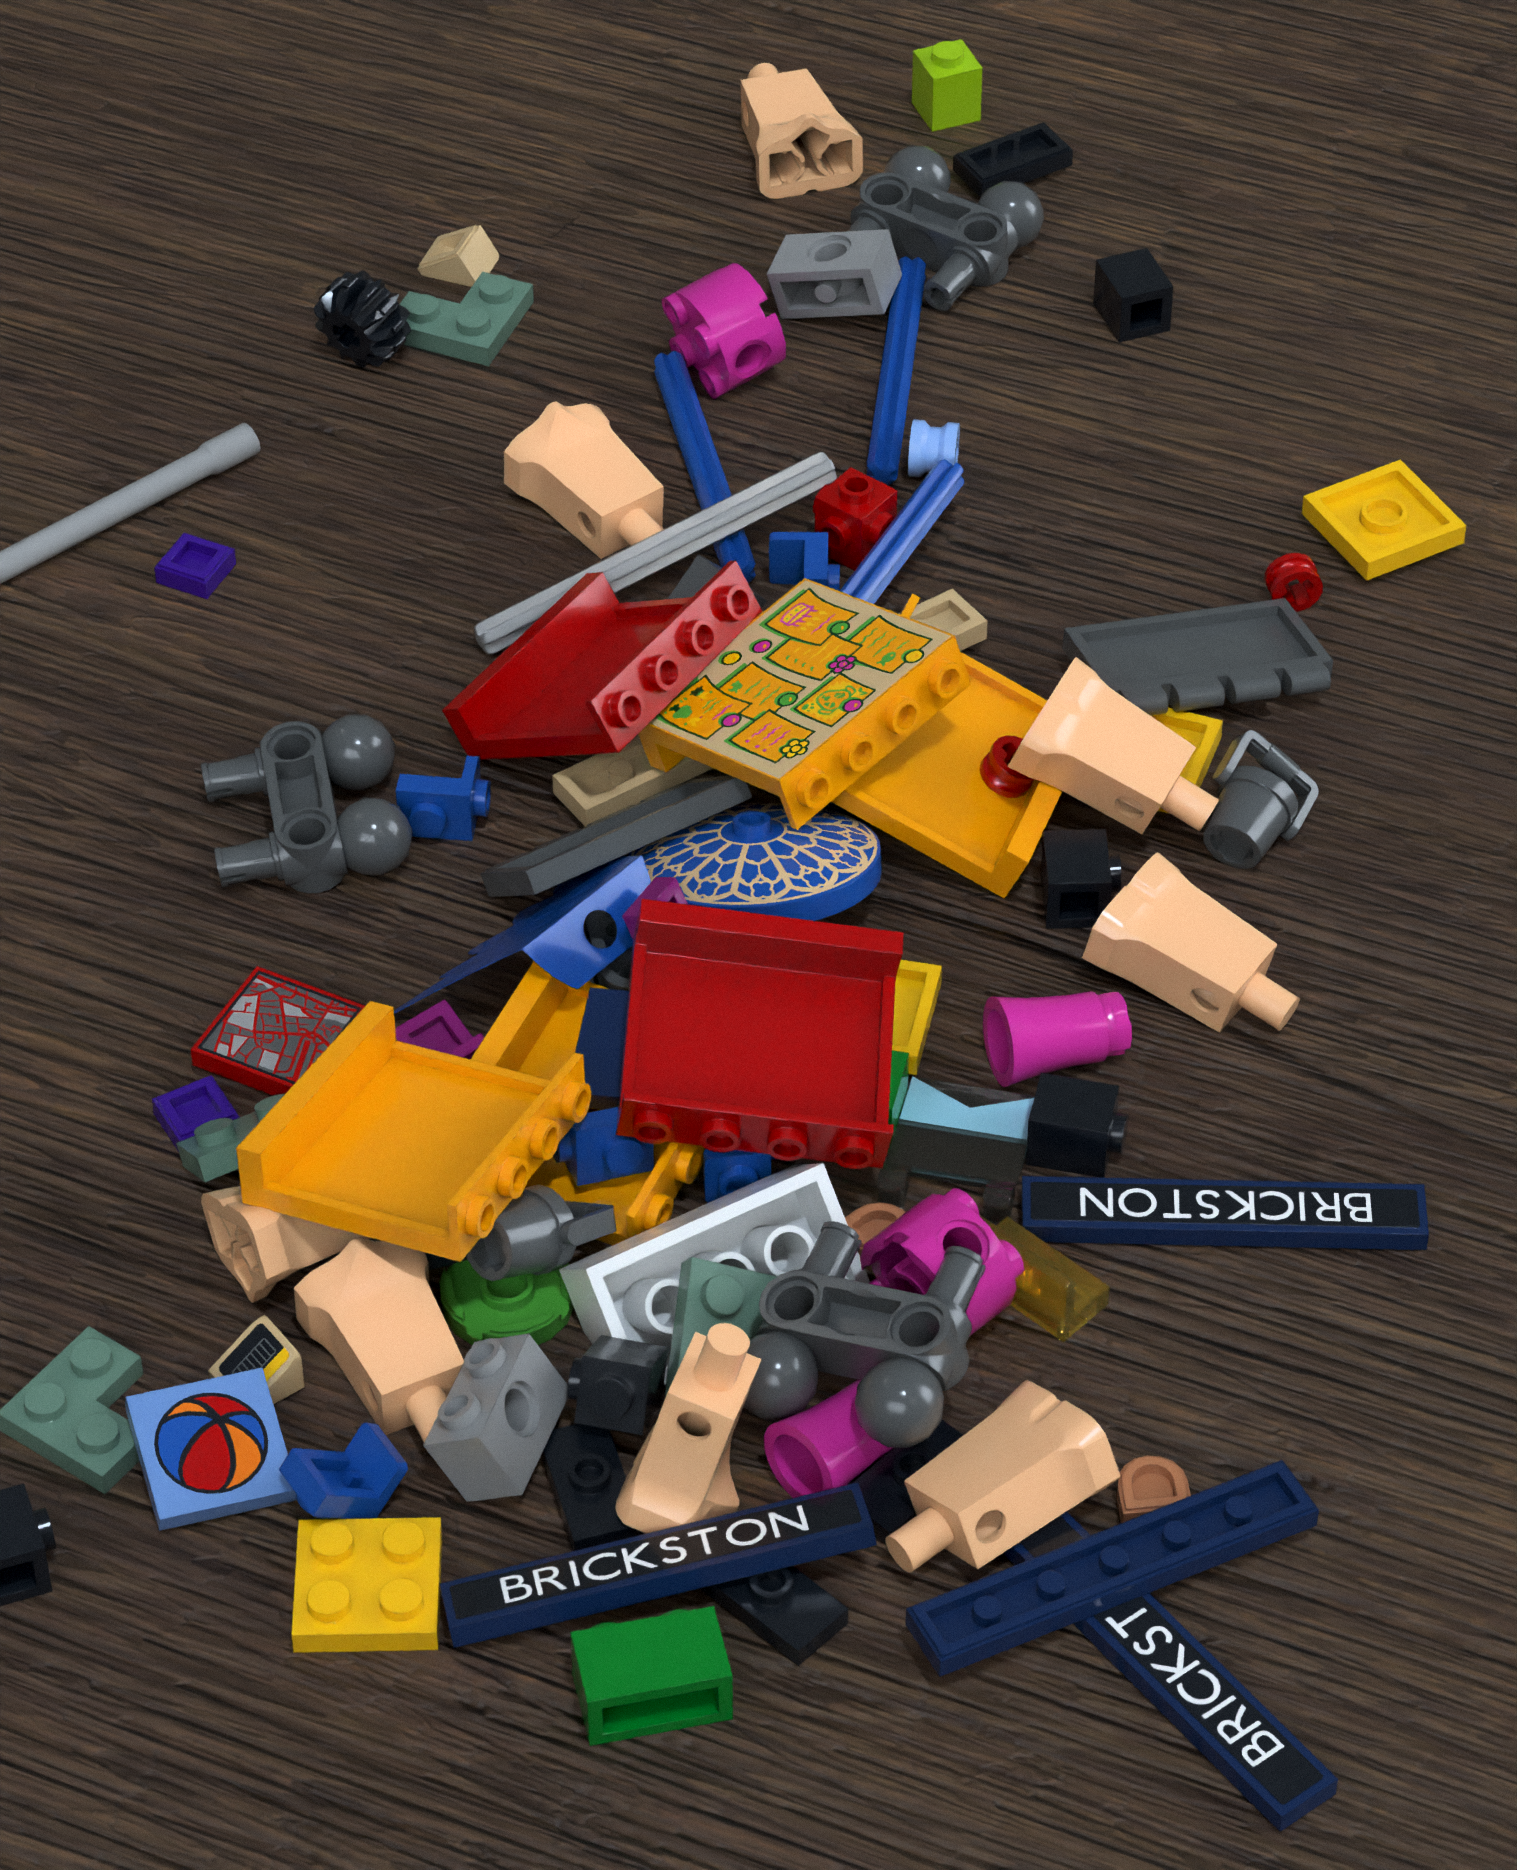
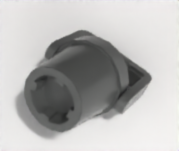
[1203,730,1319,869]
[466,1184,617,1281]

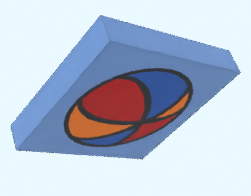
[125,1368,297,1531]

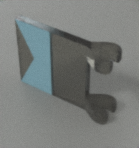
[877,1076,1035,1231]

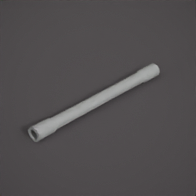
[0,423,260,584]

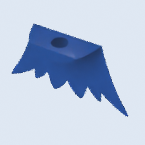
[394,855,651,1014]

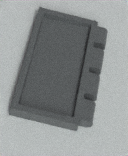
[1062,598,1333,716]
[480,776,752,897]

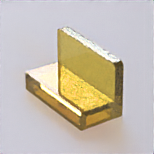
[979,1214,1110,1342]

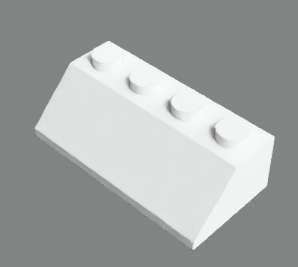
[559,1163,870,1384]

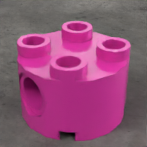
[661,263,786,399]
[860,1188,1024,1337]

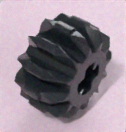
[313,270,412,368]

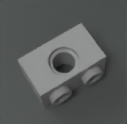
[767,229,902,319]
[423,1334,568,1502]

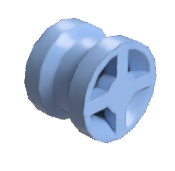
[908,419,960,478]

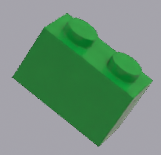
[570,1606,733,1746]

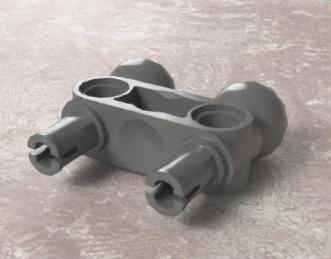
[848,145,1044,311]
[201,714,412,893]
[743,1221,986,1447]

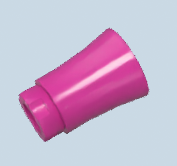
[983,991,1132,1087]
[764,1379,895,1498]

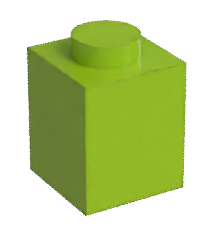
[912,39,983,132]

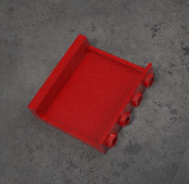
[442,560,762,760]
[616,899,904,1169]

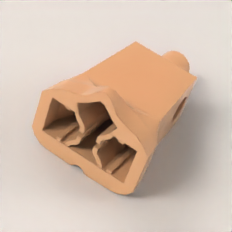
[740,63,863,199]
[504,401,664,559]
[1007,657,1219,834]
[1082,852,1300,1033]
[201,1186,370,1303]
[294,1237,464,1442]
[615,1323,762,1534]
[885,1380,1120,1573]

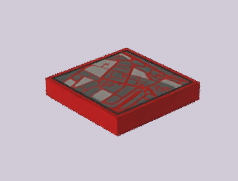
[190,966,365,1096]

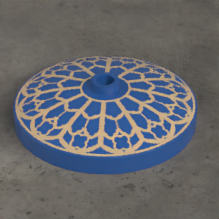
[628,803,882,921]

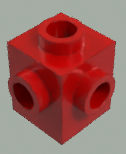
[813,467,897,571]

